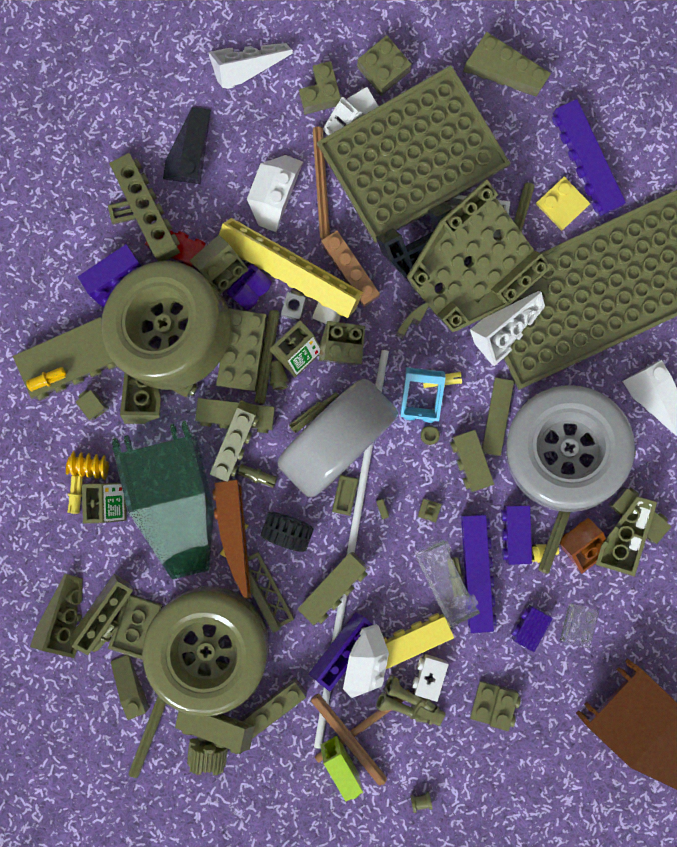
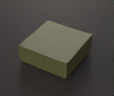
[375,498,389,520]

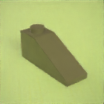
[111,655,150,720]

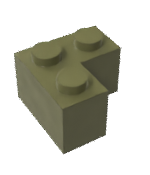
[299,61,341,115]

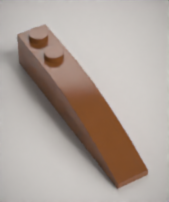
[212,480,251,599]

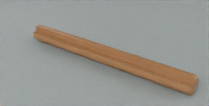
[313,127,330,240]
[311,693,387,786]

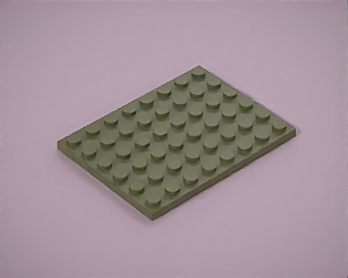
[317,65,510,243]

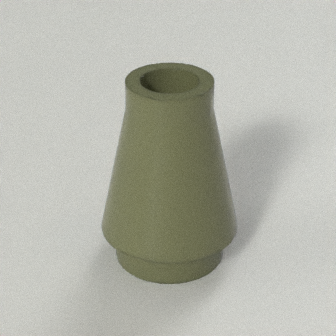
[270,361,289,390]

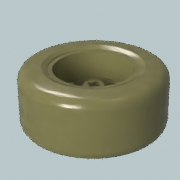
[101,261,231,390]
[142,586,270,716]

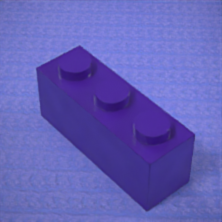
[501,505,532,565]

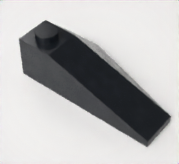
[163,107,211,184]

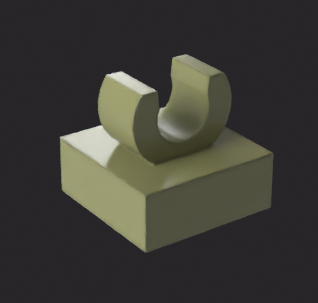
[417,498,442,523]

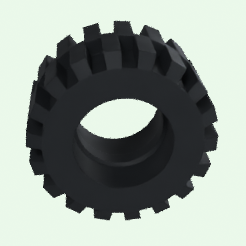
[260,512,314,552]

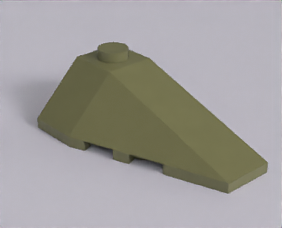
[596,496,657,577]

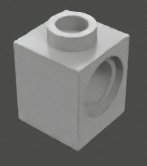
[281,291,306,321]

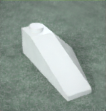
[470,291,545,366]

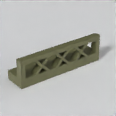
[248,551,294,633]

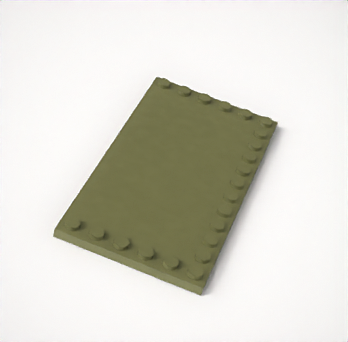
[503,190,677,390]

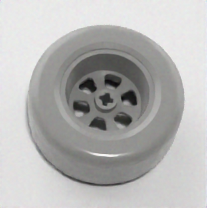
[277,379,398,497]
[506,385,635,512]

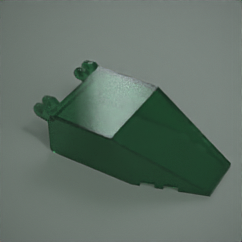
[112,421,214,580]

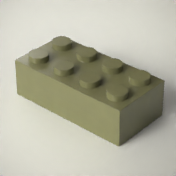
[216,309,268,392]

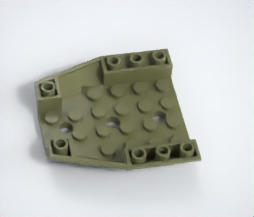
[407,179,551,332]

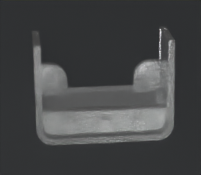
[413,538,480,627]

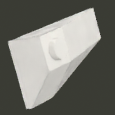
[209,43,293,89]
[622,360,677,436]

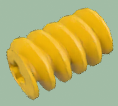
[66,451,109,480]

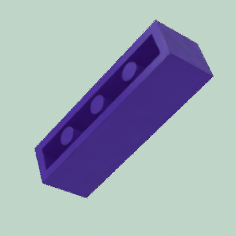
[308,612,373,692]

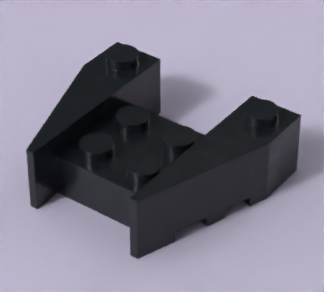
[376,202,454,290]

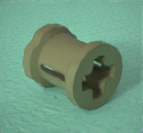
[410,791,433,813]

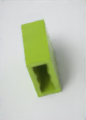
[320,736,363,802]

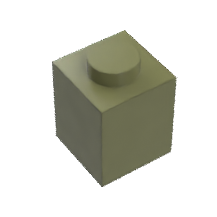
[75,390,108,421]

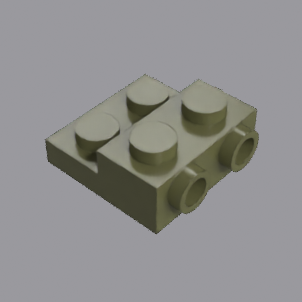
[470,680,521,731]

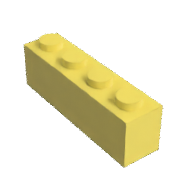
[383,613,454,669]

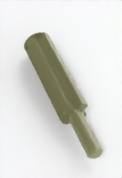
[289,392,339,433]

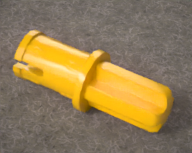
[26,367,66,392]

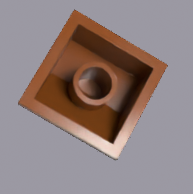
[560,517,606,574]

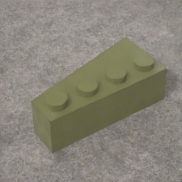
[463,32,551,97]

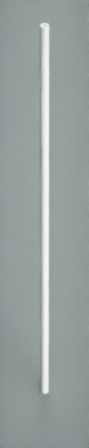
[314,350,389,748]

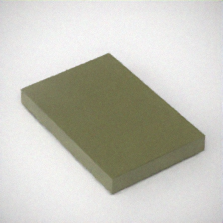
[108,594,163,660]

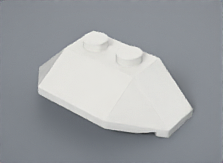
[247,155,303,232]
[343,624,389,698]

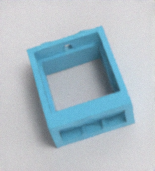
[400,367,446,423]

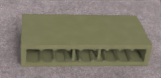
[12,317,117,401]

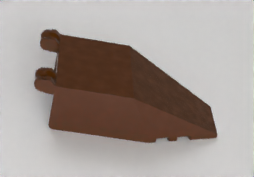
[576,658,677,790]

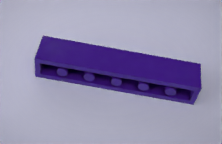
[552,99,626,217]
[461,514,497,633]

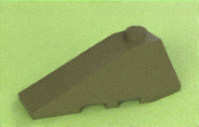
[120,373,161,424]
[30,574,83,658]

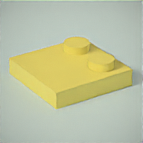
[536,176,590,231]

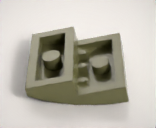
[395,303,430,339]

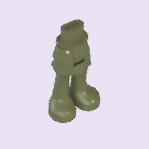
[376,675,446,726]

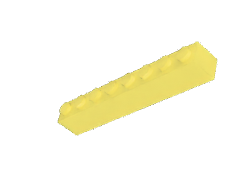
[219,218,363,318]

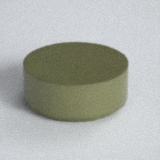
[420,426,440,445]

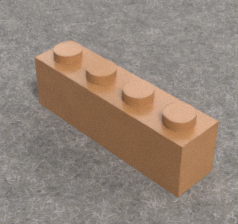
[321,231,380,308]

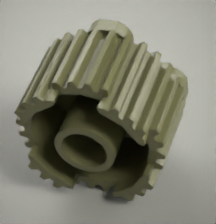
[187,737,228,776]

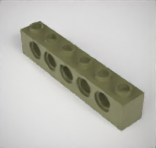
[109,153,180,261]

